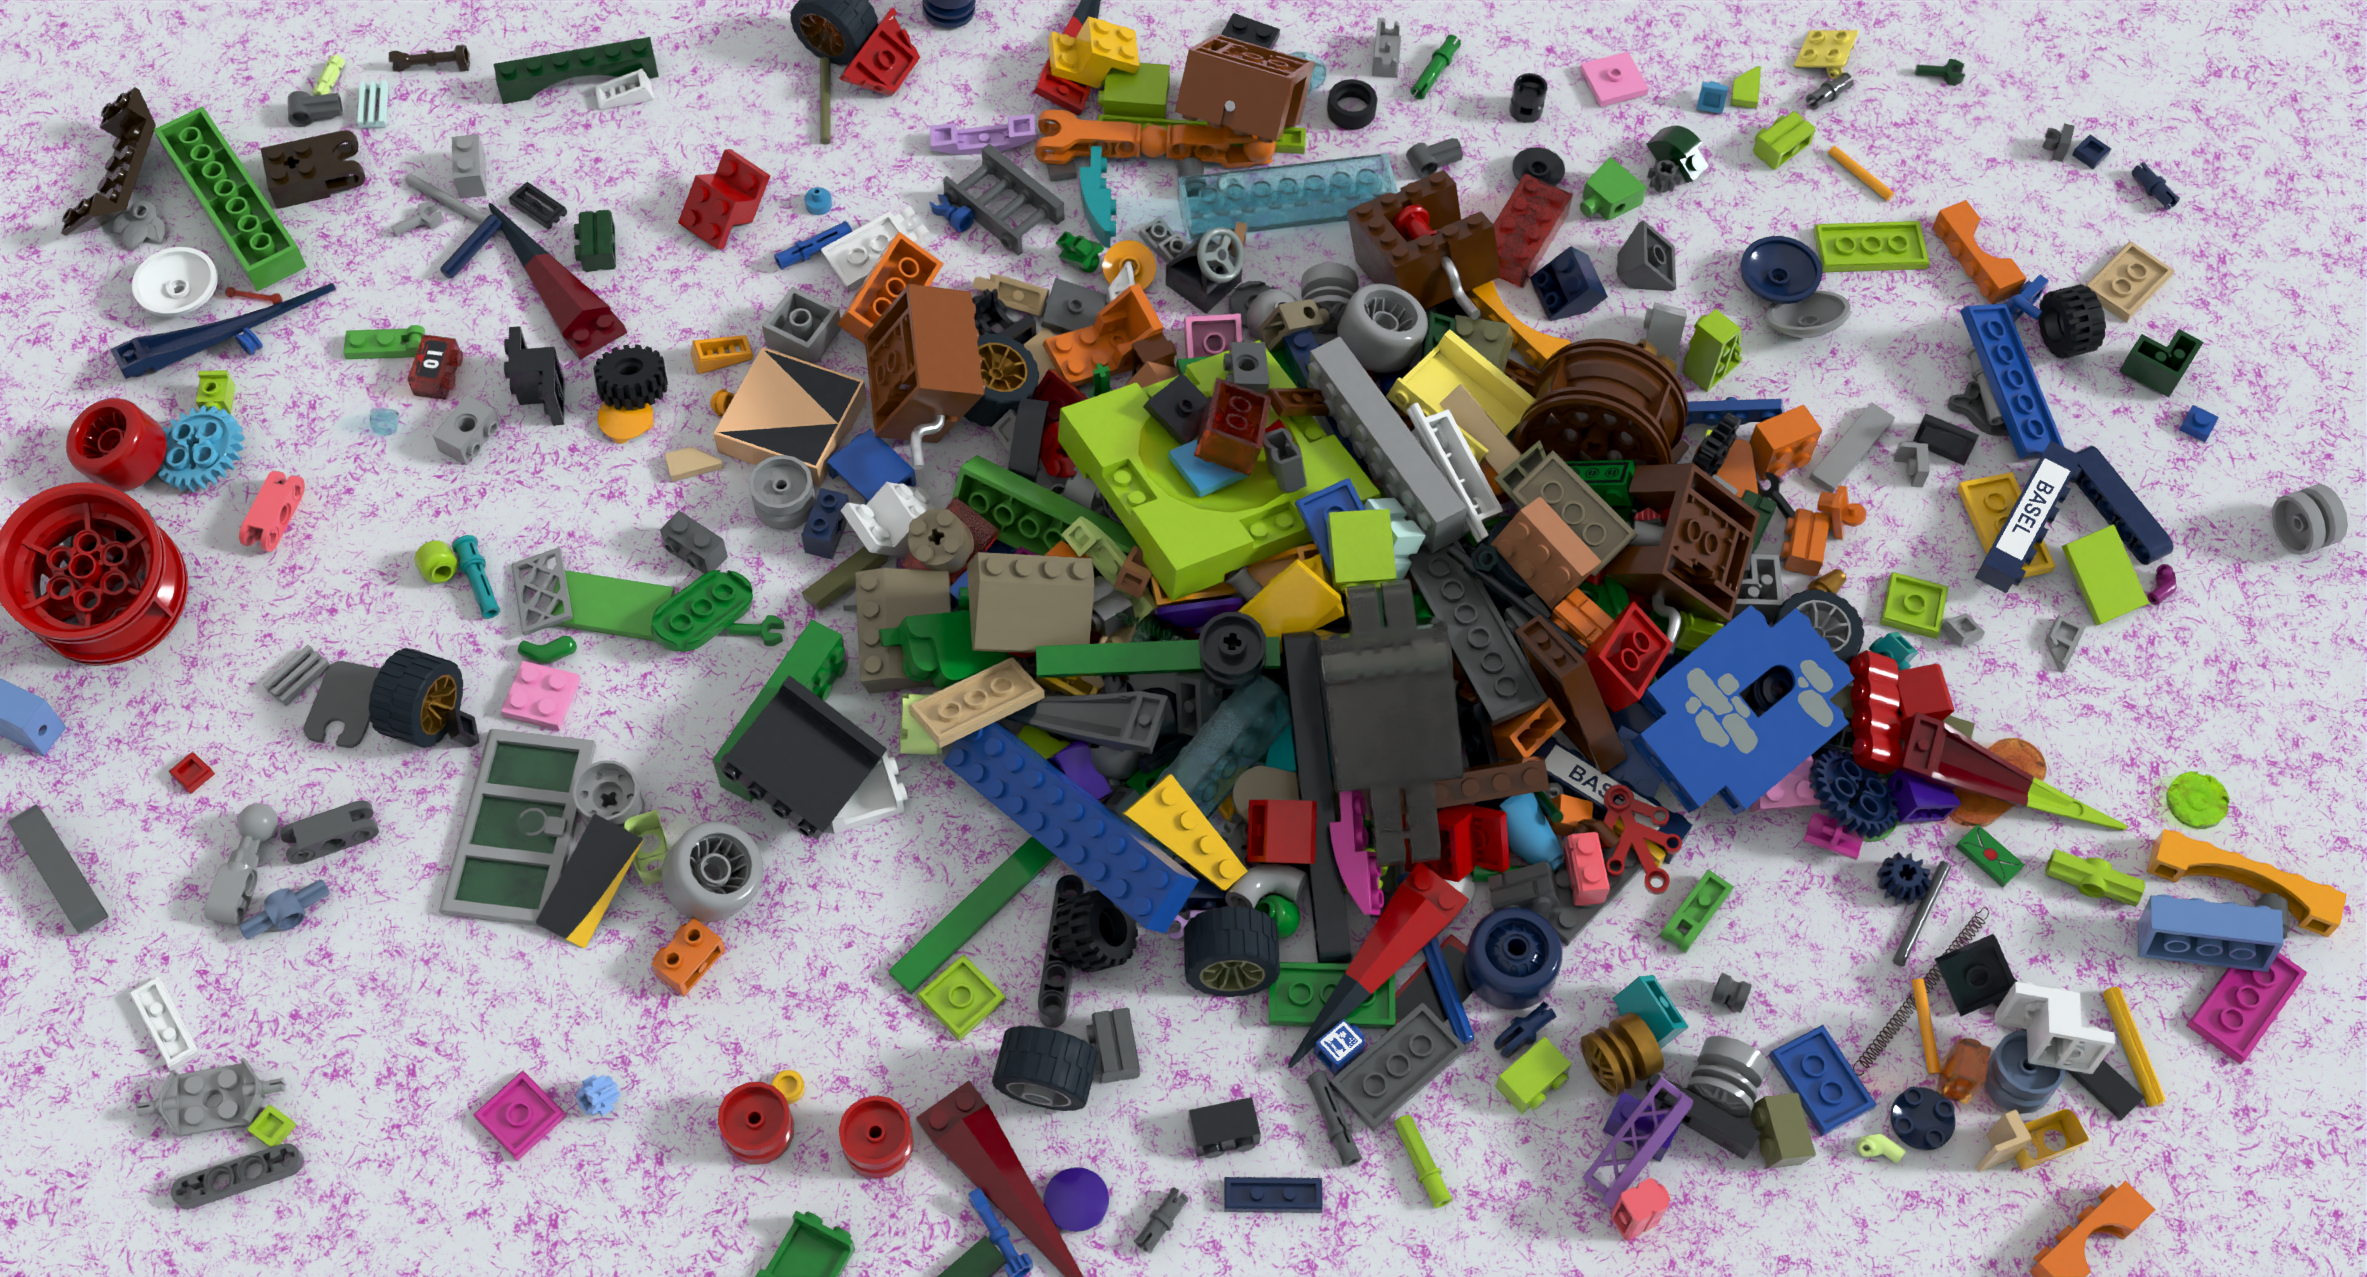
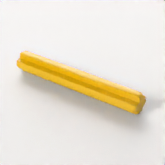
[2103,987,2166,1107]

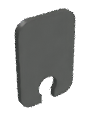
[303,661,380,748]

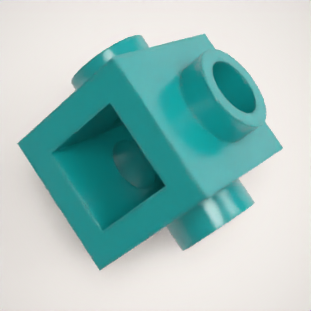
[1869,632,1919,671]

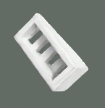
[594,69,654,109]

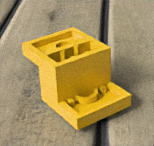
[1048,16,1140,89]

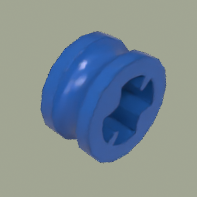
[235,328,263,356]

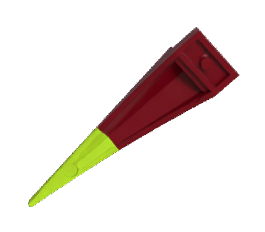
[1898,712,2128,831]

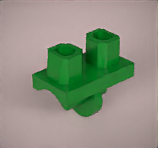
[1056,231,1104,273]

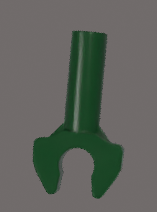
[1915,59,1965,86]

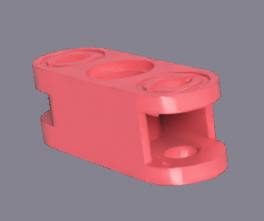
[239,471,305,552]

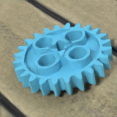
[157,405,245,492]

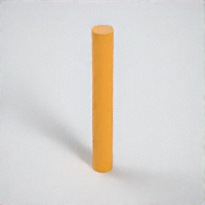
[1828,145,1894,201]
[1911,978,1941,1075]

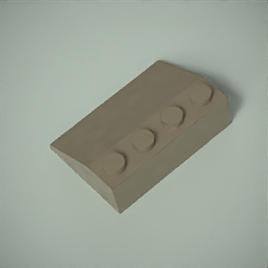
[967,552,1095,653]
[855,568,952,694]

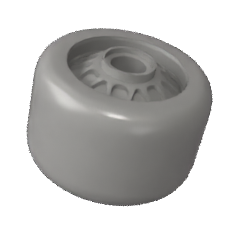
[1337,284,1428,374]
[661,821,764,922]

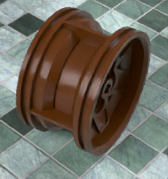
[1513,338,1688,514]

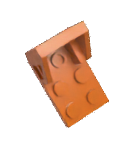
[1043,284,1164,387]

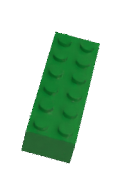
[712,619,848,802]

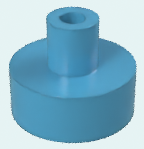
[804,187,832,215]

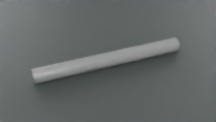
[405,174,488,224]

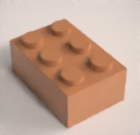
[1491,496,1602,610]

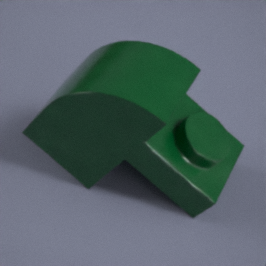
[1646,125,1709,183]

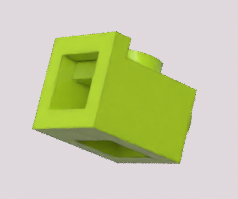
[196,370,235,414]

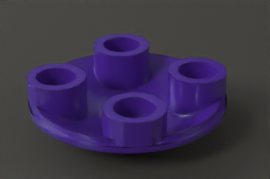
[1044,1167,1109,1232]

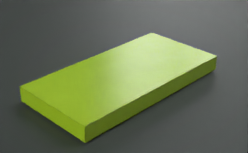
[1813,221,1930,273]

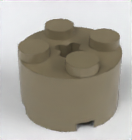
[908,509,974,574]

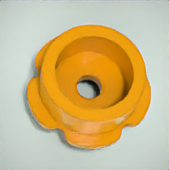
[710,389,734,416]

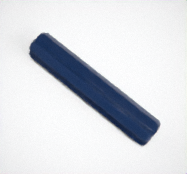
[440,215,502,279]

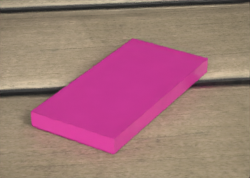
[2186,953,2308,1065]

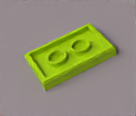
[2061,524,2149,626]

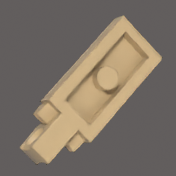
[972,274,1050,316]

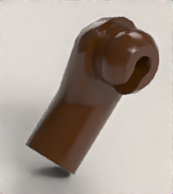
[1573,819,1621,849]

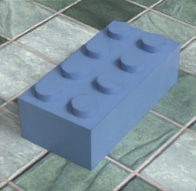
[2137,894,2284,972]

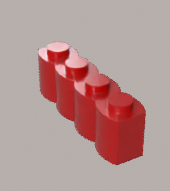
[1849,650,1902,775]

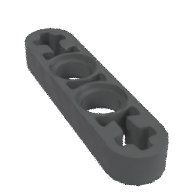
[171,1143,304,1209]

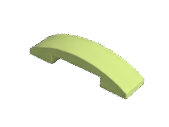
[1061,516,1156,625]

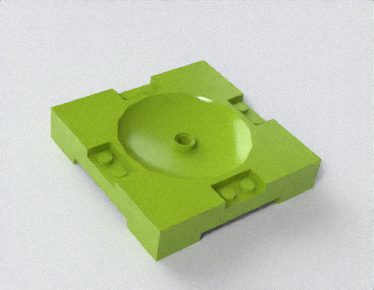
[1058,340,1380,601]

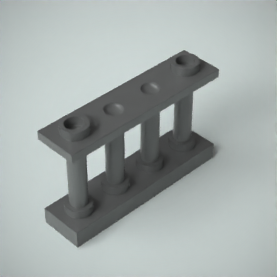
[943,144,1064,256]

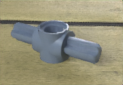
[239,879,330,940]

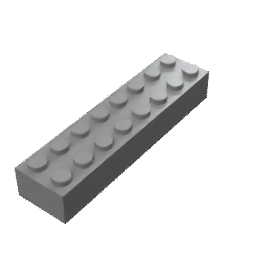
[1307,336,1467,553]

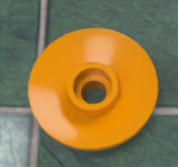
[1102,240,1156,290]

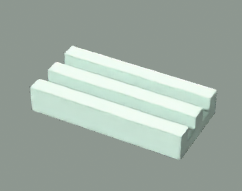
[357,81,388,129]

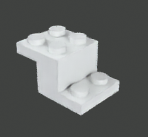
[840,482,937,558]
[1995,981,2115,1074]

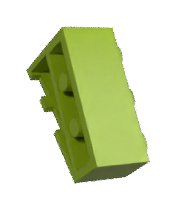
[1682,309,1743,392]

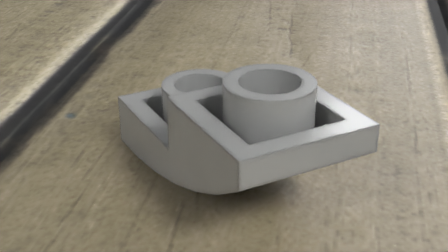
[1138,216,1189,263]

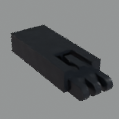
[1645,1073,1761,1160]

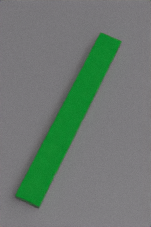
[1036,637,1280,678]
[888,836,1057,995]

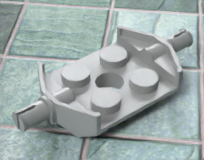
[136,1058,286,1137]

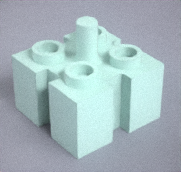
[1364,498,1426,581]

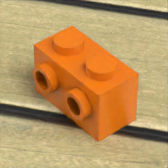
[651,917,726,997]

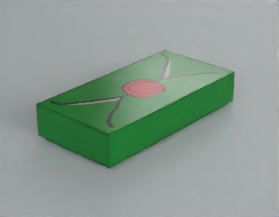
[1956,824,2025,888]

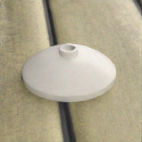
[132,247,218,317]

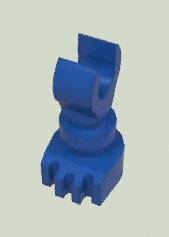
[929,194,975,233]

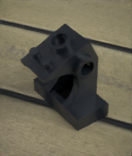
[972,289,1036,345]

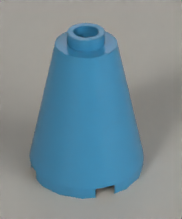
[1499,793,1565,872]

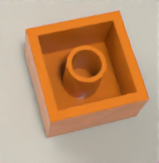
[1749,404,1822,481]

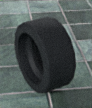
[1327,79,1378,130]

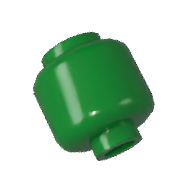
[1255,895,1300,939]

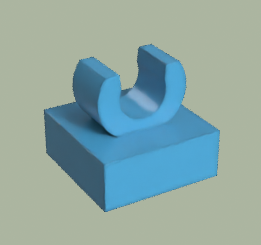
[1696,81,1728,114]

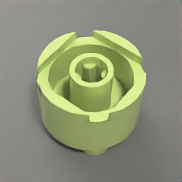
[899,693,942,755]

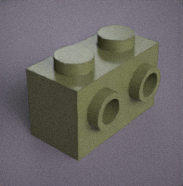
[1751,1093,1816,1169]

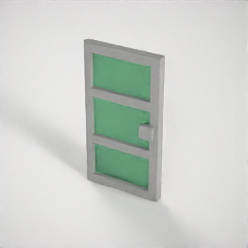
[439,729,596,926]

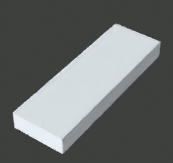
[129,976,201,1071]

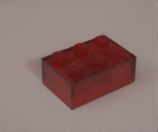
[1194,378,1272,476]

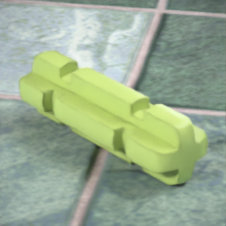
[312,54,345,96]

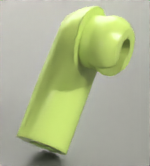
[1857,1134,1906,1164]

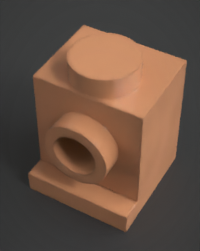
[1114,545,1153,599]

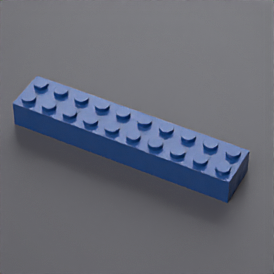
[943,721,1199,934]

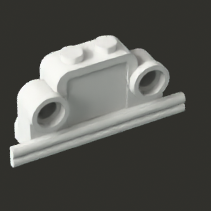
[1406,402,1503,544]

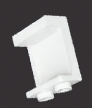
[831,751,908,834]

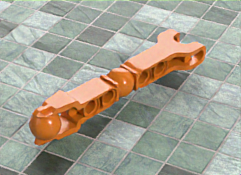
[1035,110,1276,168]

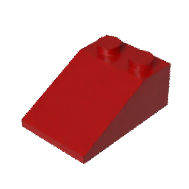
[1582,601,1673,713]

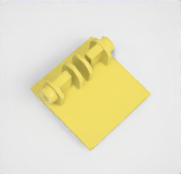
[1794,30,1859,79]

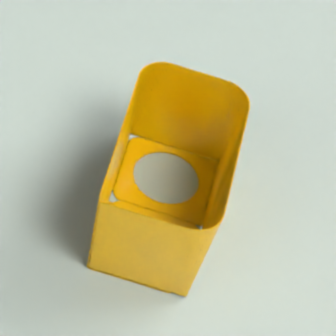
[2015,1109,2090,1171]

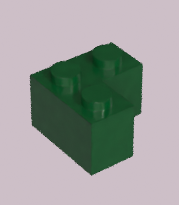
[2119,329,2204,397]

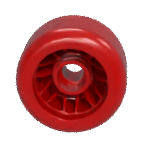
[66,398,167,492]

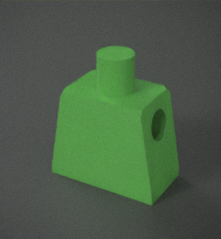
[1580,157,1647,220]

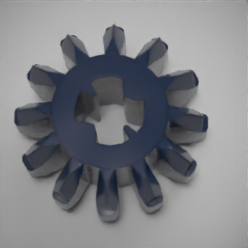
[1877,852,1931,906]

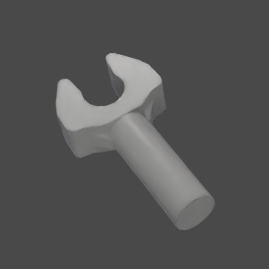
[391,202,444,236]

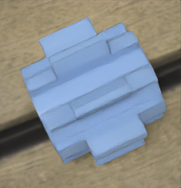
[576,1074,620,1116]

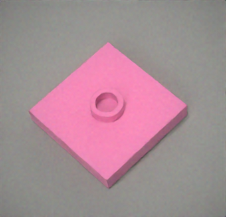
[1580,51,1649,107]

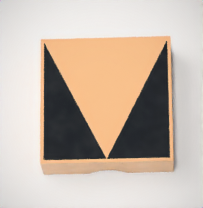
[713,347,867,487]

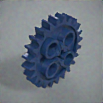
[1808,749,1899,839]

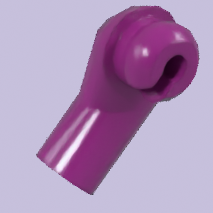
[2147,564,2177,605]

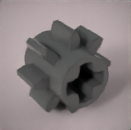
[1647,160,1682,193]

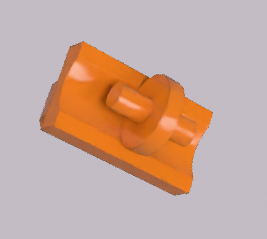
[1817,485,1866,540]

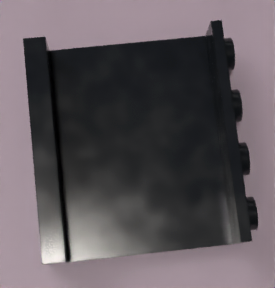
[719,675,887,840]

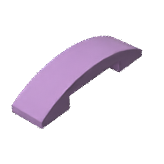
[930,114,1036,155]

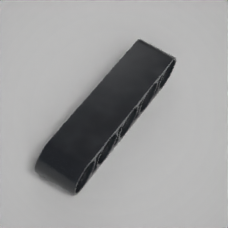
[1038,874,1084,1028]

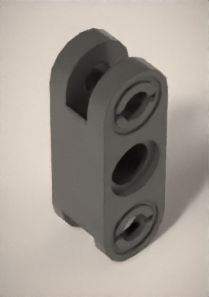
[280,801,379,864]

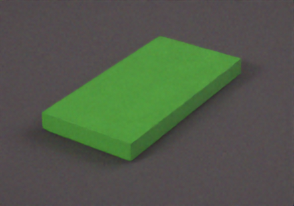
[550,570,675,641]

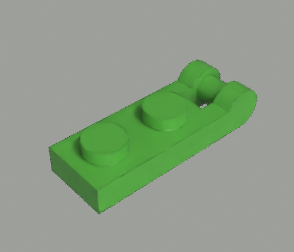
[343,325,425,360]
[1659,869,1734,954]

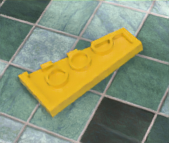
[1121,774,1248,891]

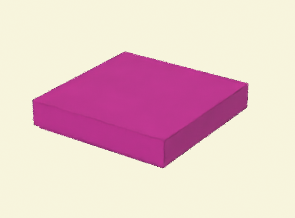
[473,1070,567,1161]

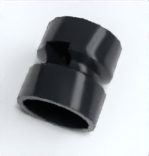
[1509,73,1548,123]

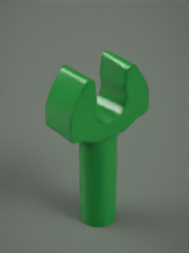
[728,615,785,646]

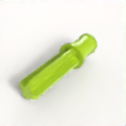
[1394,1115,1453,1209]

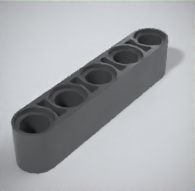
[8,804,109,934]

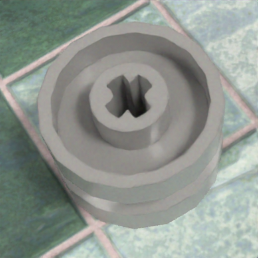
[749,455,816,530]
[2272,484,2348,555]

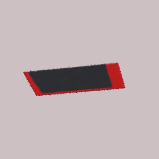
[1386,934,1474,1031]

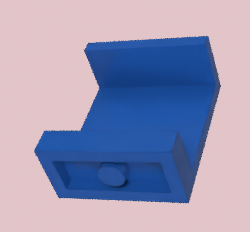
[827,428,917,505]

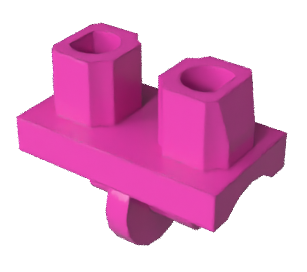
[1803,811,1865,860]

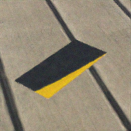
[536,814,643,948]

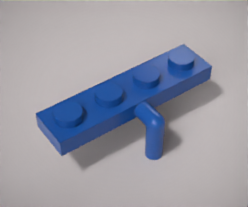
[1971,274,2049,346]
[1685,397,1785,427]

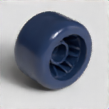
[1464,907,1563,1010]

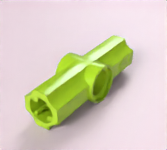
[2045,848,2146,907]

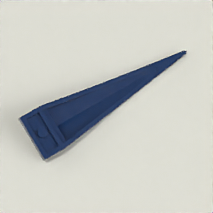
[110,283,336,379]

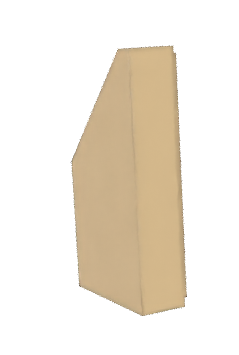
[664,447,723,482]

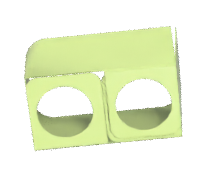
[624,810,669,886]

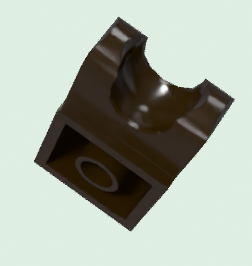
[260,130,365,209]

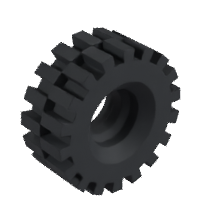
[593,344,668,410]

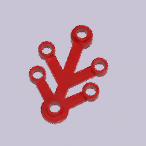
[1600,785,1682,895]

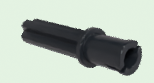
[1137,733,1209,774]

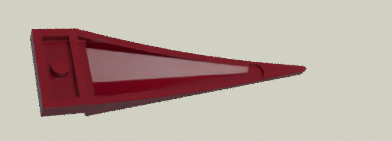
[916,1080,1083,1277]

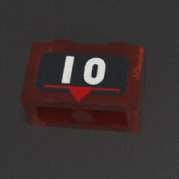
[407,334,463,400]

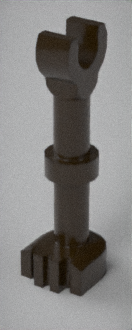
[388,45,470,72]

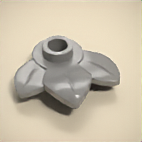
[112,200,166,251]

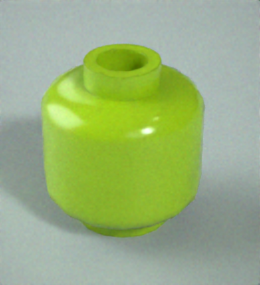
[414,540,458,583]

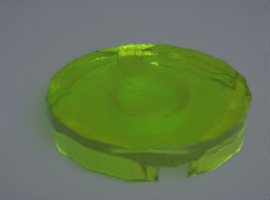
[2166,771,2230,830]

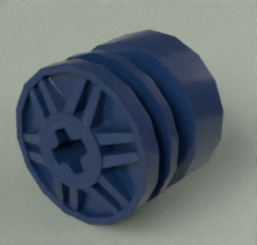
[922,0,976,28]

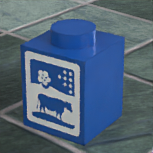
[1314,1019,1365,1076]

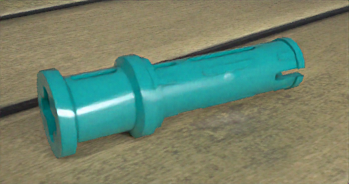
[451,535,500,619]

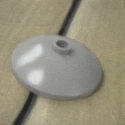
[1766,291,1851,338]

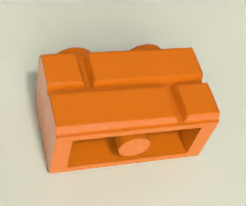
[1780,508,1830,577]
[1550,588,1614,649]

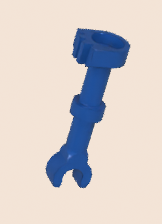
[968,1187,1033,1277]

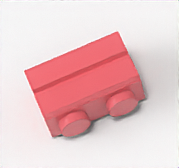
[1563,832,1610,906]
[1611,1177,1670,1241]

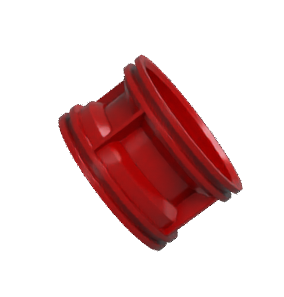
[0,482,189,666]

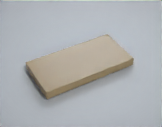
[908,657,1045,748]

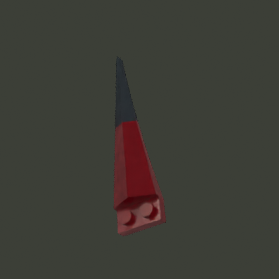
[488,203,627,360]

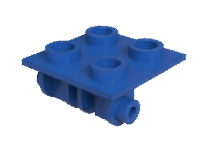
[1608,725,1662,798]

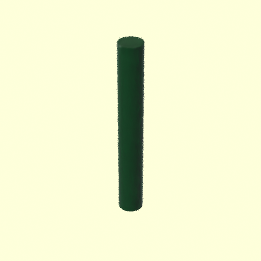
[1533,791,1564,823]

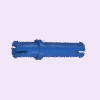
[774,220,852,270]

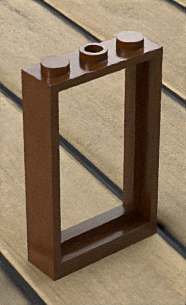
[1515,614,1627,775]

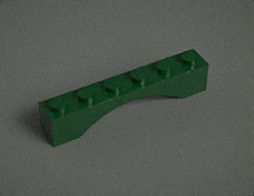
[494,37,659,104]

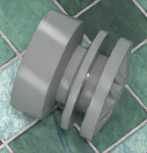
[1301,263,1359,335]
[573,761,645,828]
[1686,1036,1769,1118]

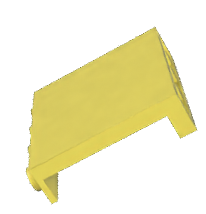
[1386,330,1536,465]

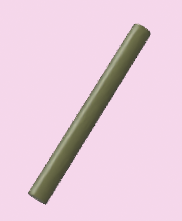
[820,57,831,145]

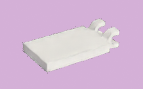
[821,206,932,292]

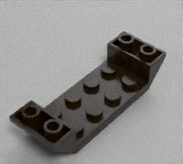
[61,87,156,236]

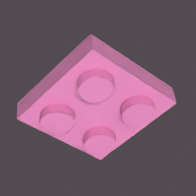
[501,661,581,730]

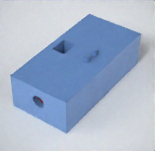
[0,678,66,756]

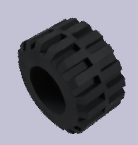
[2038,284,2106,359]
[1056,890,1138,972]

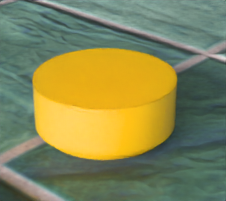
[772,1070,805,1104]

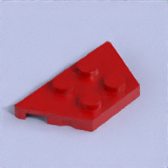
[839,7,921,96]

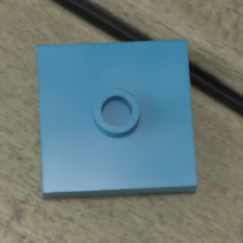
[1168,430,1250,498]

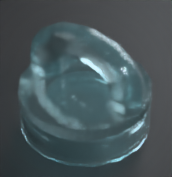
[370,408,399,435]

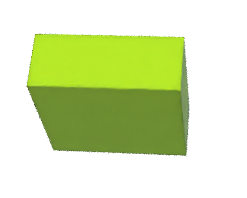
[247,1104,297,1148]

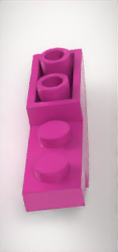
[1330,789,1384,915]

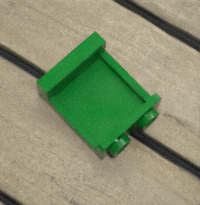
[755,1211,855,1277]

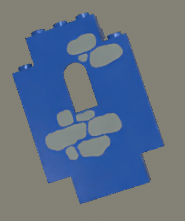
[1630,605,1855,816]

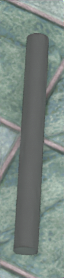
[1893,861,1951,966]

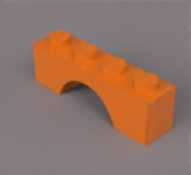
[1933,200,2026,304]
[2029,1180,2156,1277]

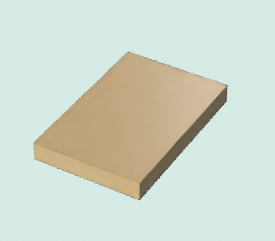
[2086,241,2175,323]

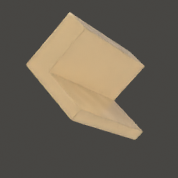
[1976,1109,2032,1172]

